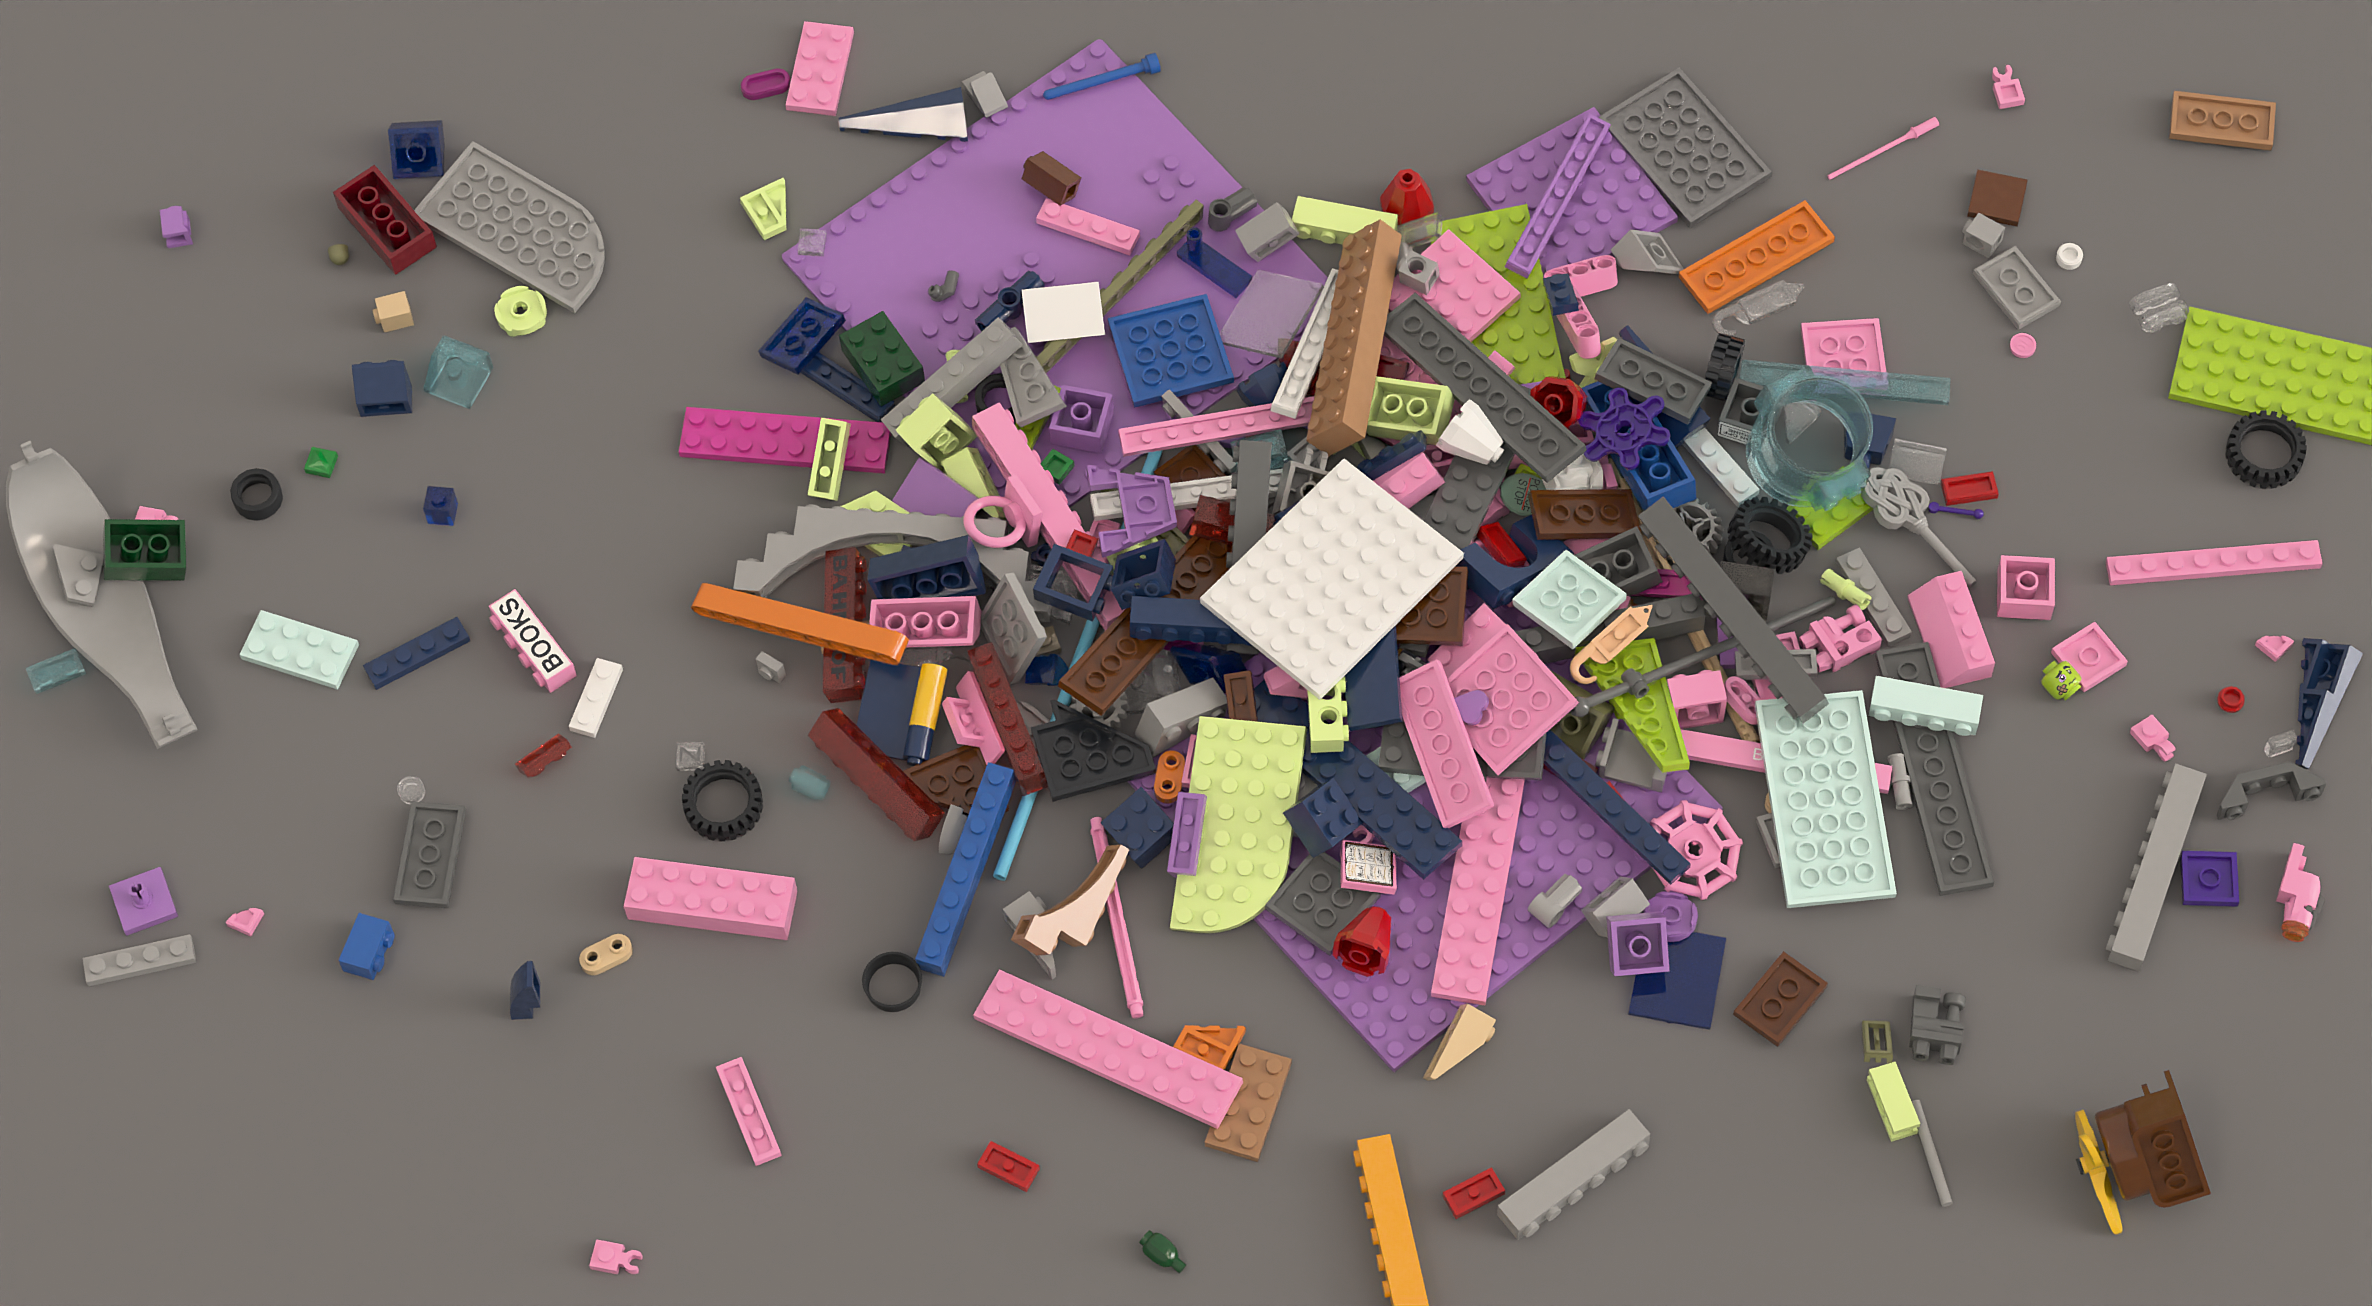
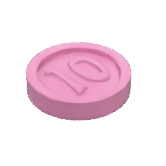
[2010,333,2036,358]

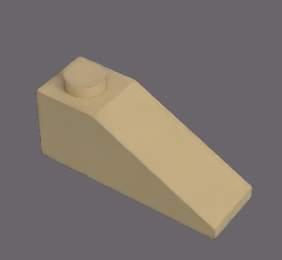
[1423,1004,1496,1081]

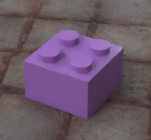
[1049,385,1114,454]
[1606,912,1669,976]

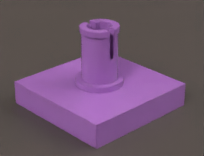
[109,867,178,936]

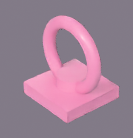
[963,474,1043,548]

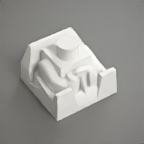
[1542,453,1603,490]

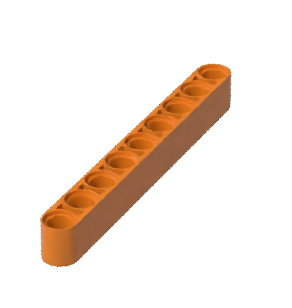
[691,583,909,665]

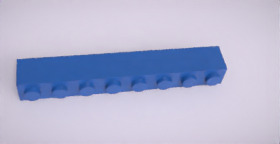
[915,762,1016,977]

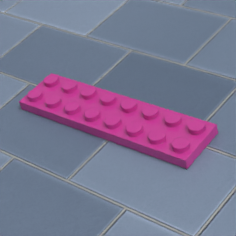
[679,407,891,474]

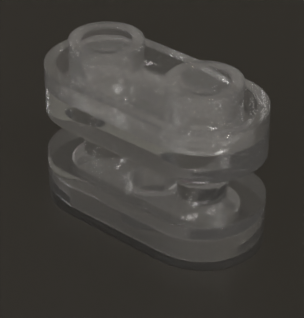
[2129,283,2190,333]

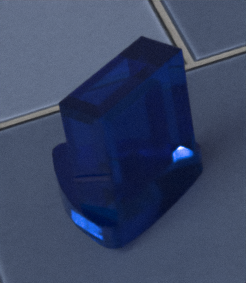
[1025,654,1069,686]

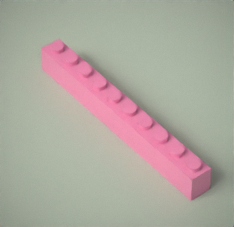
[972,402,1125,631]

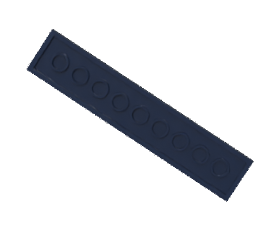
[1254,679,1462,880]

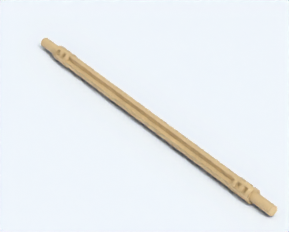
[1608,458,1760,743]

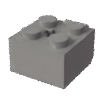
[1272,446,1329,515]

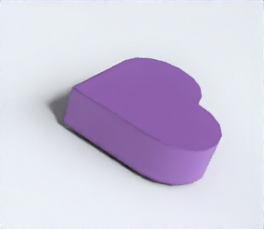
[1454,690,1489,726]

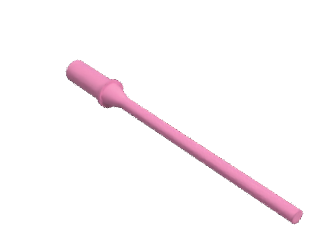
[1827,117,1939,180]

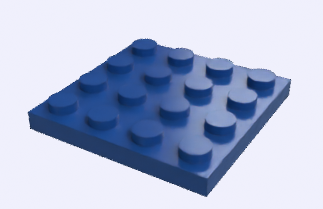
[1107,294,1234,408]

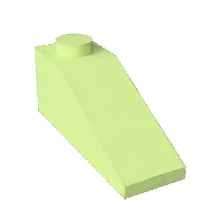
[941,447,1006,520]

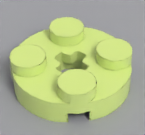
[494,286,547,337]

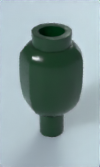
[1139,1230,1186,1273]

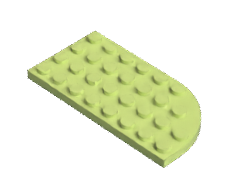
[1170,716,1307,933]

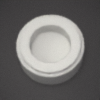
[2056,243,2083,270]

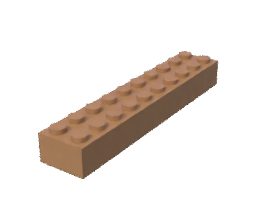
[1306,219,1402,456]

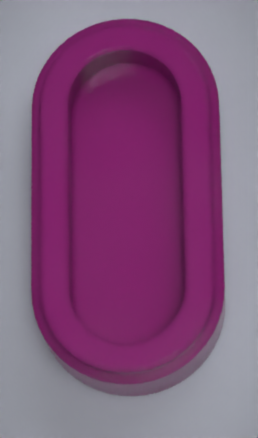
[741,68,791,100]

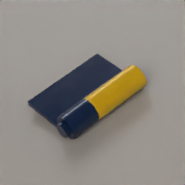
[851,660,948,766]

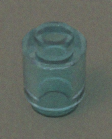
[789,765,831,800]

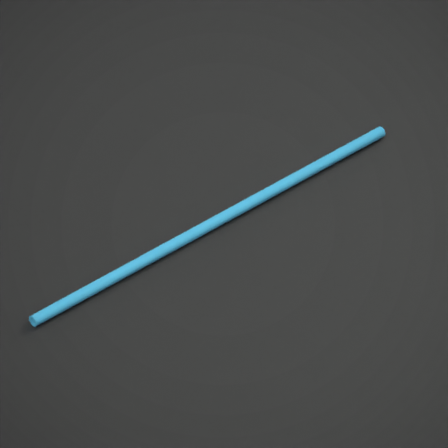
[993,450,1163,881]

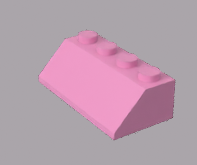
[1373,451,1445,509]
[1907,571,1995,688]
[869,596,982,648]

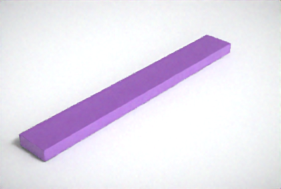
[1505,113,1611,279]

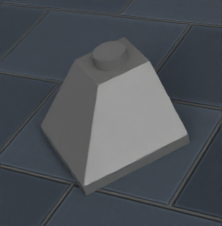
[1611,229,1684,275]

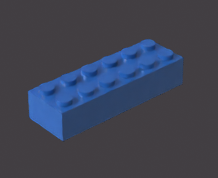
[1582,381,1696,511]

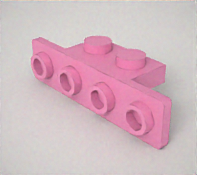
[942,671,1005,765]

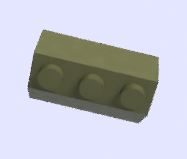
[1549,669,1615,760]

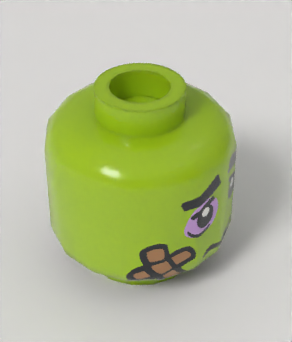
[2041,660,2081,701]

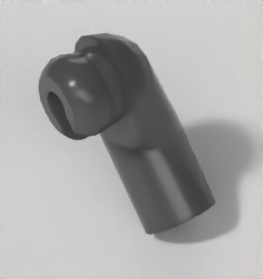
[928,270,959,302]

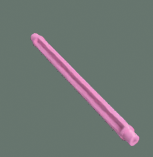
[1090,817,1143,1018]

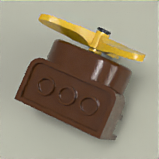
[2075,1070,2211,1235]

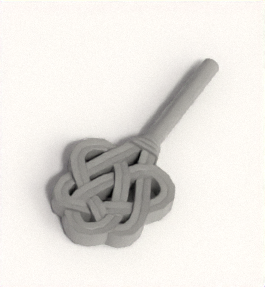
[1861,467,1977,588]

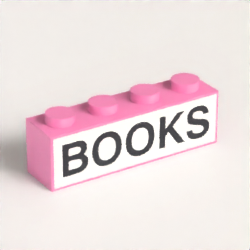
[489,589,577,693]

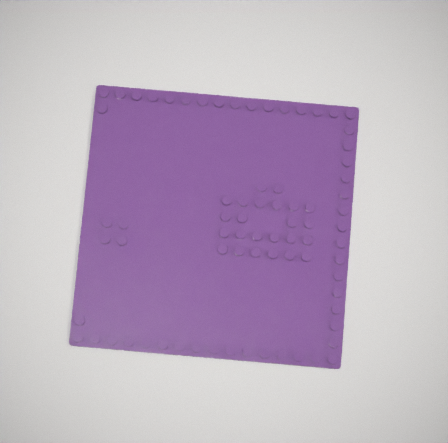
[782,39,1328,508]

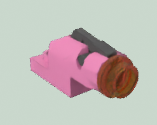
[2276,843,2325,942]

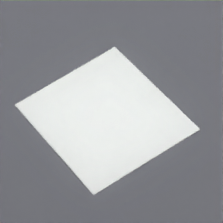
[1022,282,1105,343]

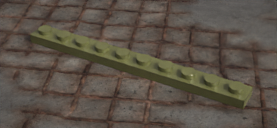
[1035,200,1204,373]

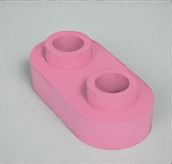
[1724,676,1761,725]

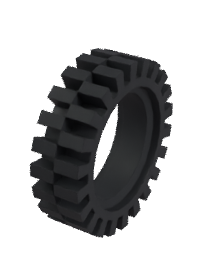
[1727,497,1813,574]

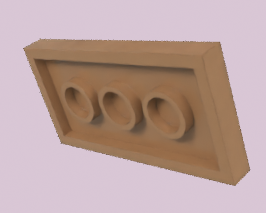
[2169,91,2276,151]
[1205,1043,1292,1162]

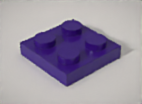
[2180,851,2239,907]

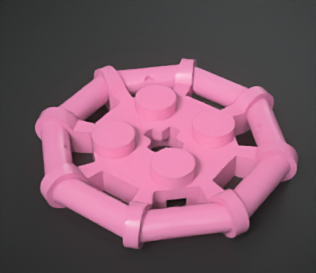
[1650,800,1743,900]

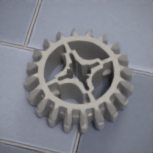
[1654,498,1724,560]

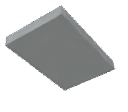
[1973,246,2061,330]

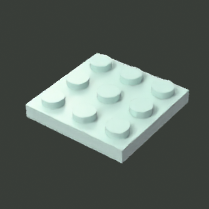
[1513,550,1626,649]

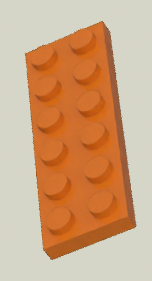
[1678,200,1835,314]

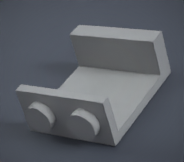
[1595,718,1667,793]

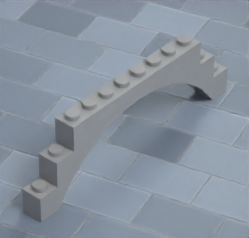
[733,504,1053,622]

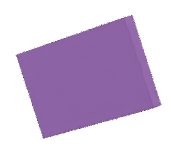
[892,457,979,518]

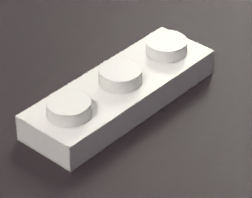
[569,658,623,738]

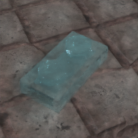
[26,648,86,694]

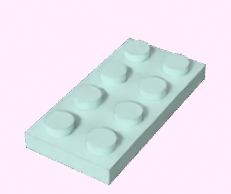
[239,610,359,690]

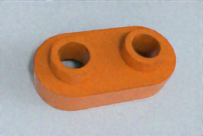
[1154,750,1185,804]

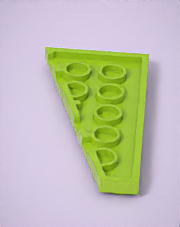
[1575,638,1690,773]

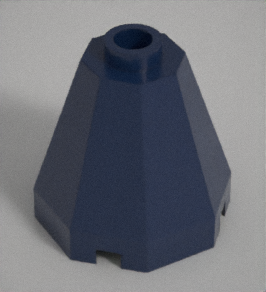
[1237,362,1288,407]

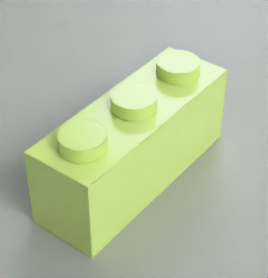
[808,418,851,501]

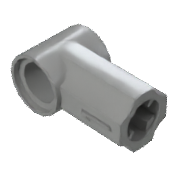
[1528,874,1582,928]

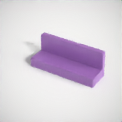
[1167,792,1207,878]

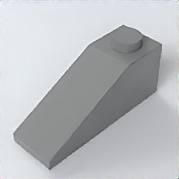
[1003,891,1056,980]

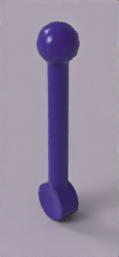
[1928,502,1984,519]

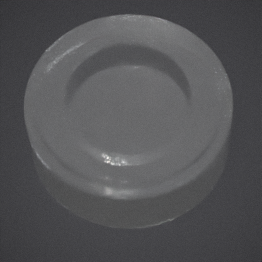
[397,776,425,804]

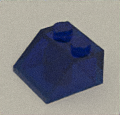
[388,120,445,179]
[1170,643,1247,693]

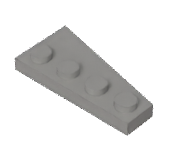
[1000,327,1067,427]

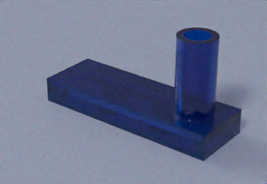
[1177,227,1252,298]

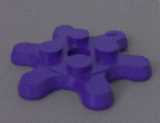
[1578,387,1671,470]

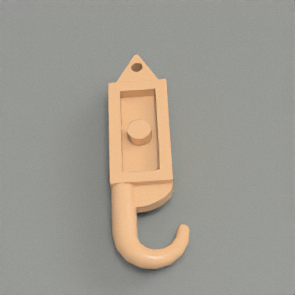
[1570,605,1652,684]

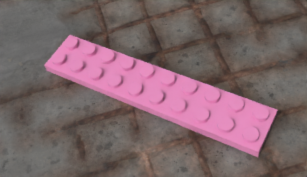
[1431,776,1525,1006]
[973,969,1243,1129]

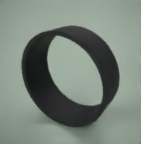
[862,952,922,1012]

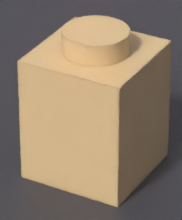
[373,291,414,333]

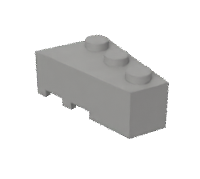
[1135,678,1228,758]

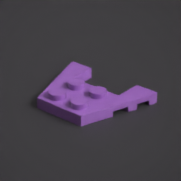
[1087,465,1177,558]

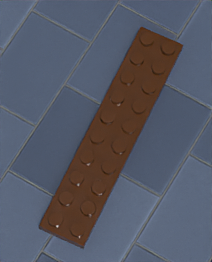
[1058,517,1232,716]

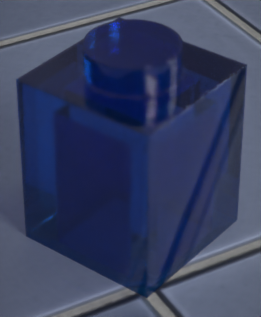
[423,486,458,526]

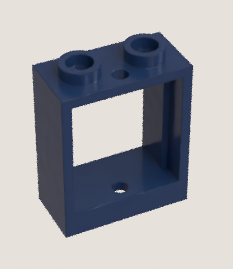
[1111,539,1176,610]
[1033,544,1114,622]

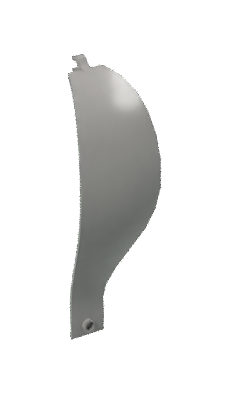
[6,440,198,749]

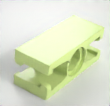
[1867,1062,1920,1142]

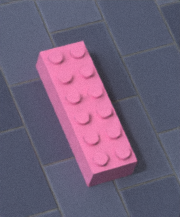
[624,857,797,940]

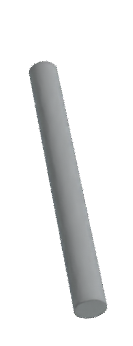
[1911,1100,1953,1207]

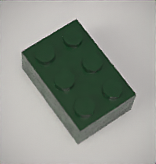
[839,311,925,407]
[103,519,186,581]

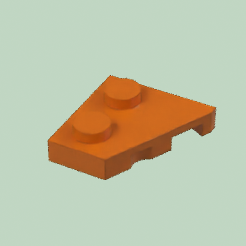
[1173,1025,1246,1070]

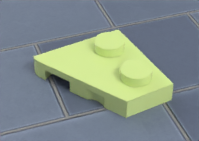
[740,178,787,240]

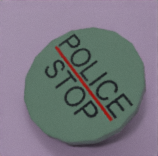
[1500,473,1546,516]

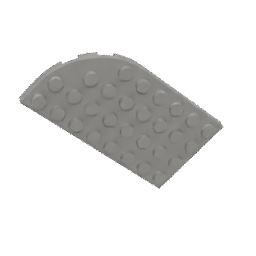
[414,141,605,313]

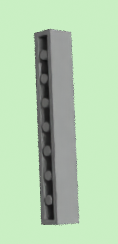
[2106,763,2207,972]

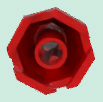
[1380,169,1434,230]
[1530,376,1588,429]
[1332,906,1391,977]

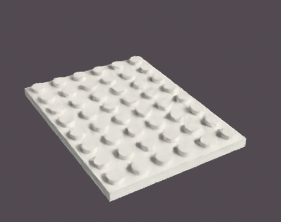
[1200,459,1464,700]

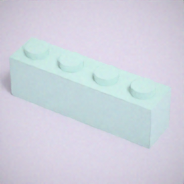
[1868,676,1983,736]

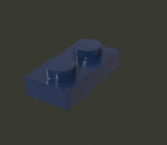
[1543,273,1579,316]

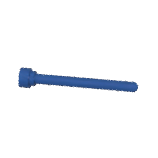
[1043,53,1161,100]

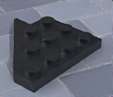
[1031,700,1156,802]

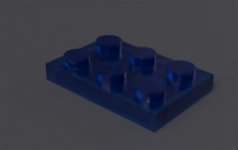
[758,297,846,375]

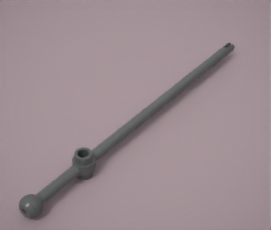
[1570,596,1836,717]

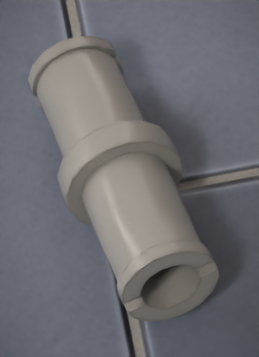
[1887,753,1913,810]

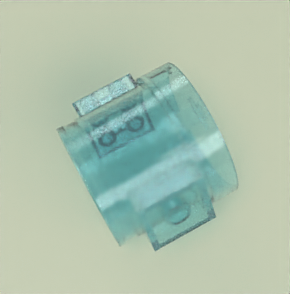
[1746,365,1873,512]

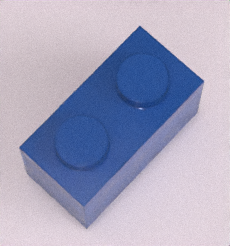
[338,913,395,980]

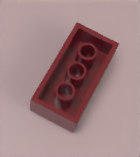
[333,165,437,275]

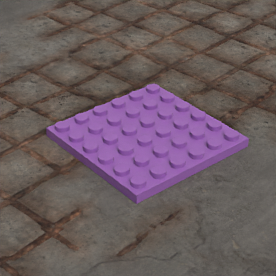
[1466,107,1678,278]

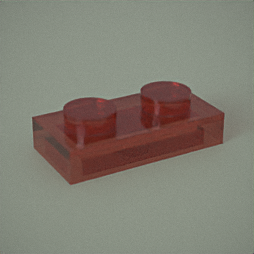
[515,734,572,778]

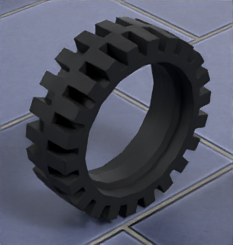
[2225,410,2307,489]
[682,760,763,842]

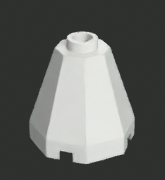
[1436,399,1504,465]

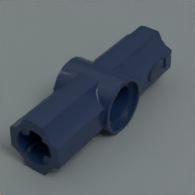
[975,270,1045,332]

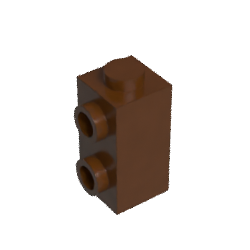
[1021,151,1082,206]

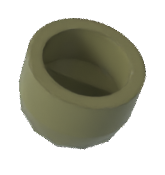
[328,244,349,265]

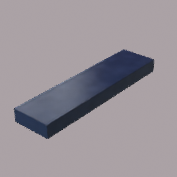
[798,349,895,422]

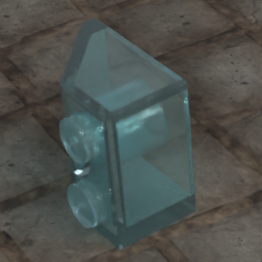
[424,335,494,409]

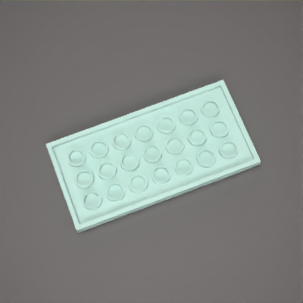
[1754,690,1897,908]

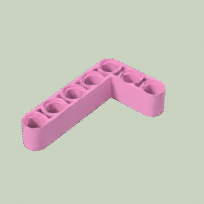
[1544,255,1618,359]

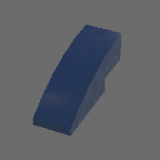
[510,961,541,1020]

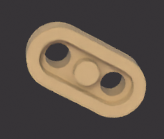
[579,934,633,975]

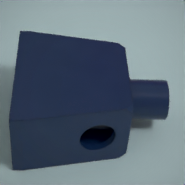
[1844,409,1896,473]

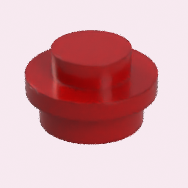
[2217,686,2245,713]

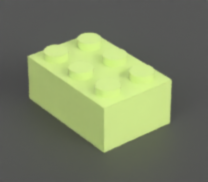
[1366,376,1455,445]
[896,393,977,471]

